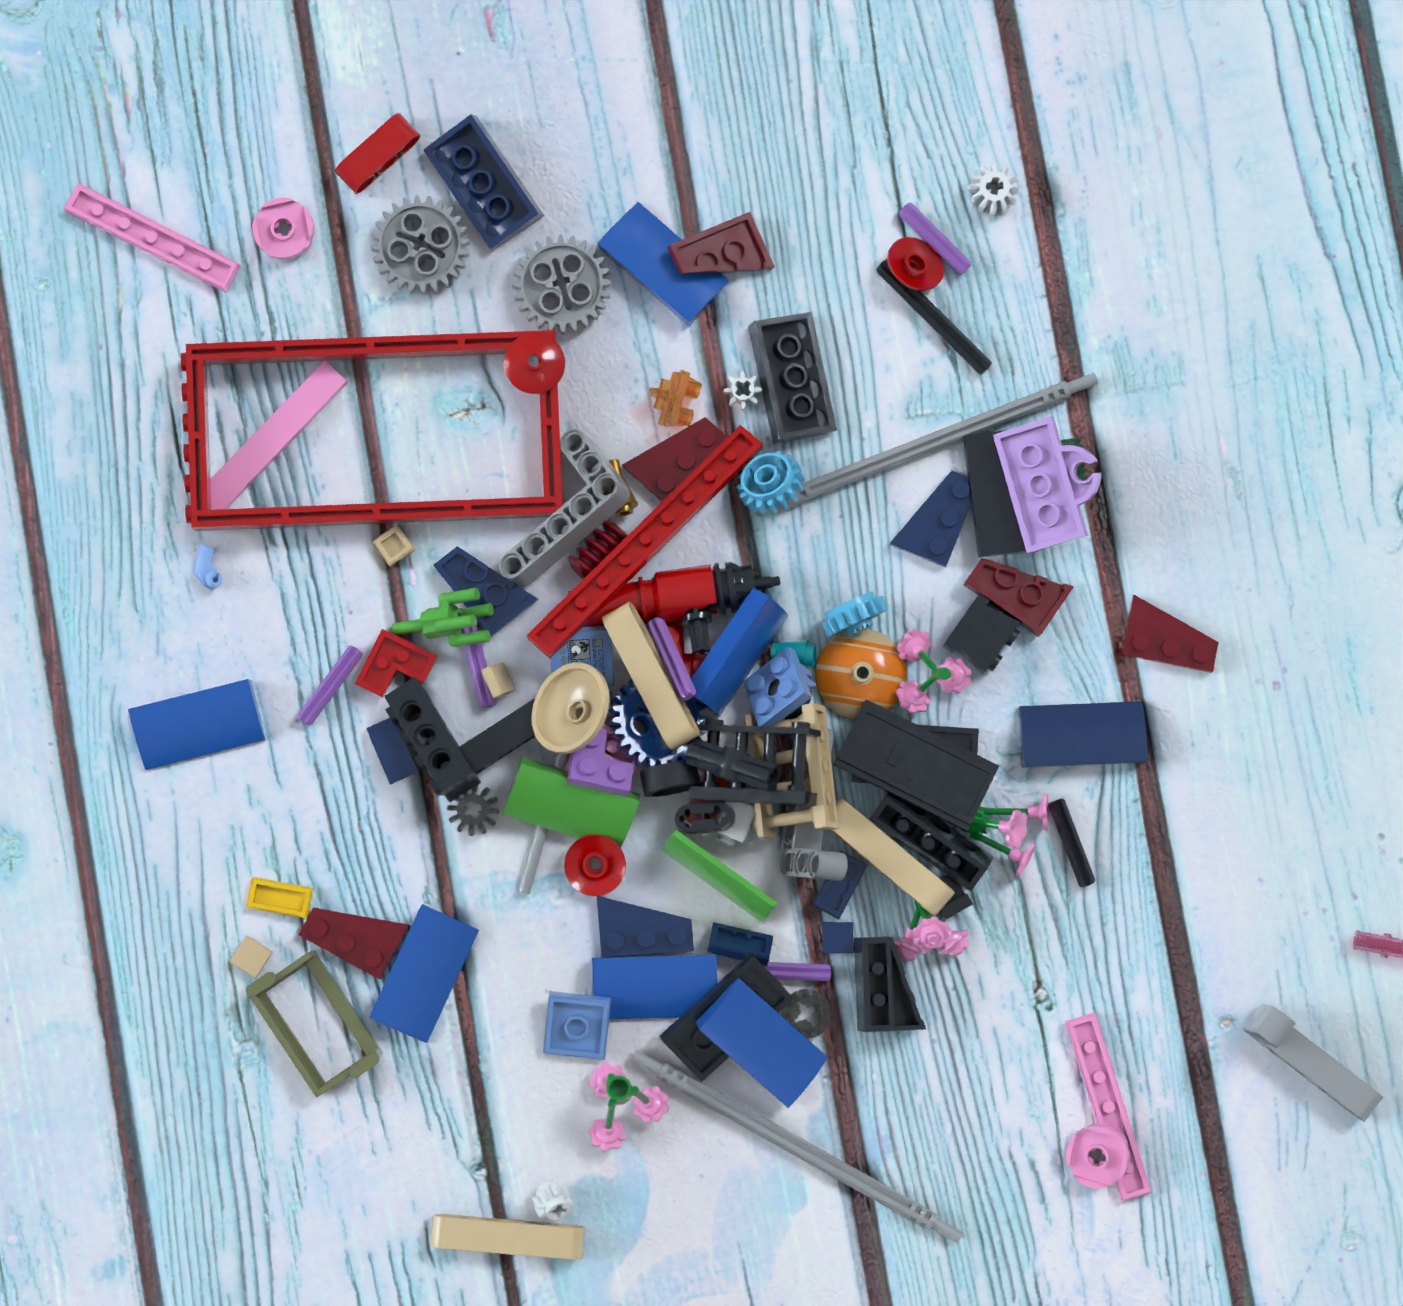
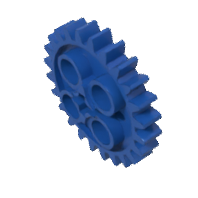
[608,678,708,768]

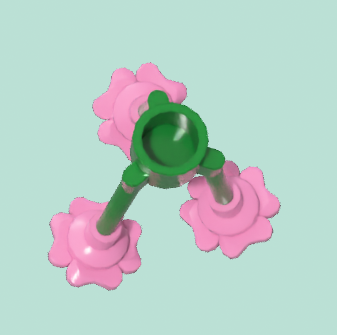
[588,1062,669,1152]

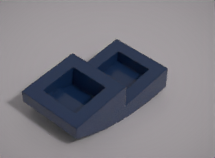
[366,718,419,785]

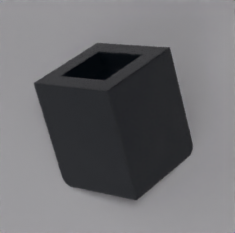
[939,875,973,919]

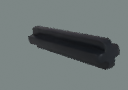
[1049,798,1095,887]

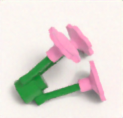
[961,793,1049,878]

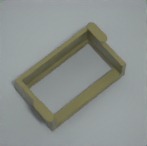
[246,950,383,1098]

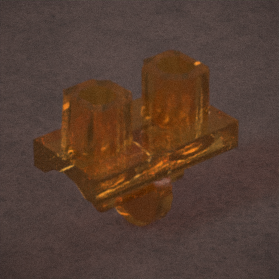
[648,370,702,427]

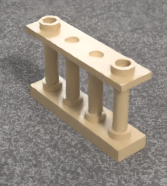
[744,703,839,840]

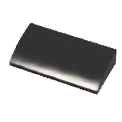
[748,312,837,445]
[963,430,1043,558]

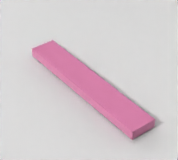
[64,183,241,293]
[210,360,348,510]
[1065,1013,1152,1202]

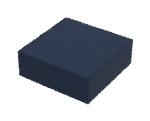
[822,922,853,953]

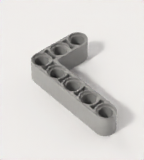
[499,429,630,586]
[780,728,847,881]
[1243,1004,1383,1122]

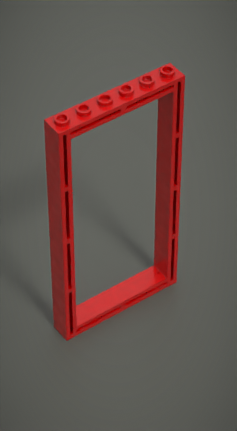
[180,330,563,531]

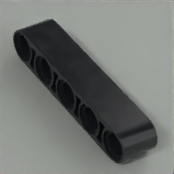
[426,698,536,796]

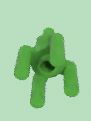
[392,588,494,647]

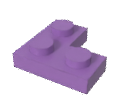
[567,728,634,796]

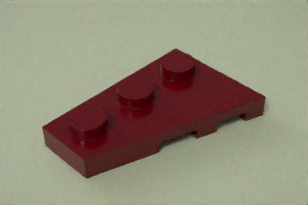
[622,417,728,501]
[963,558,1074,638]
[1121,594,1219,673]

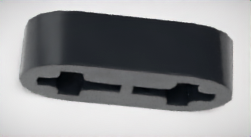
[675,801,735,834]

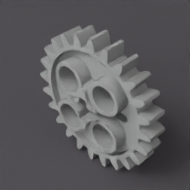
[371,195,470,295]
[512,234,612,335]

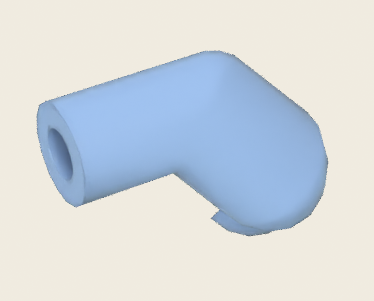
[194,544,222,589]

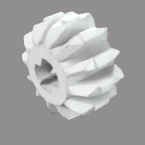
[967,163,1020,216]

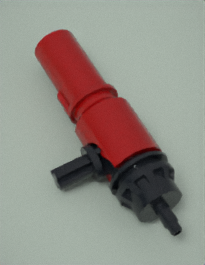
[568,562,780,654]

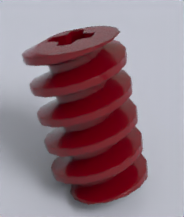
[567,520,628,580]

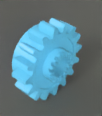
[737,451,805,515]
[821,591,889,638]

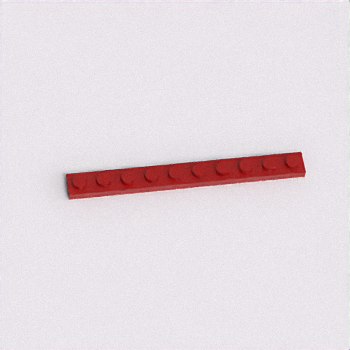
[527,425,763,659]

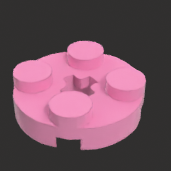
[252,197,315,260]
[1066,1124,1130,1189]

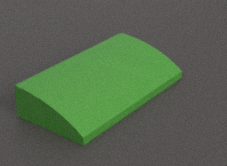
[502,757,640,847]
[662,830,777,923]

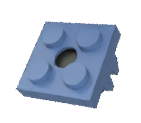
[743,647,816,727]

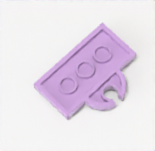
[993,416,1101,553]

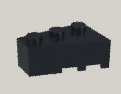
[854,936,927,1032]

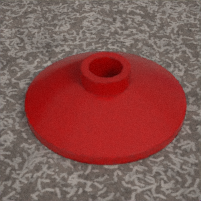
[887,237,944,291]
[504,333,565,394]
[564,834,626,896]

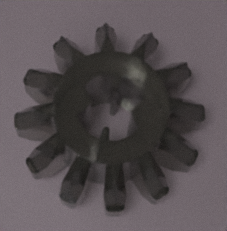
[447,785,500,836]

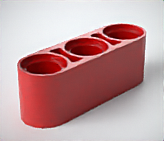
[335,113,421,194]

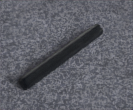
[876,259,992,375]

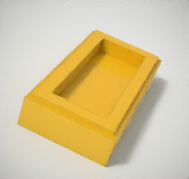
[246,877,314,919]

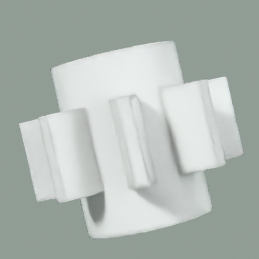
[724,371,762,411]
[532,1182,573,1221]

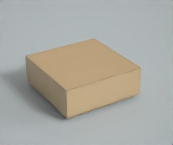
[372,524,415,568]
[481,662,516,698]
[229,935,273,978]

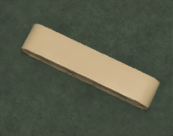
[602,602,700,750]
[831,797,955,916]
[430,1214,585,1260]

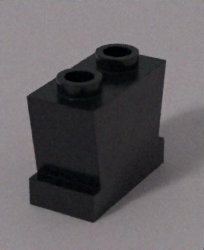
[942,594,1020,674]

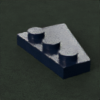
[889,471,971,568]
[433,546,539,638]
[597,896,694,957]

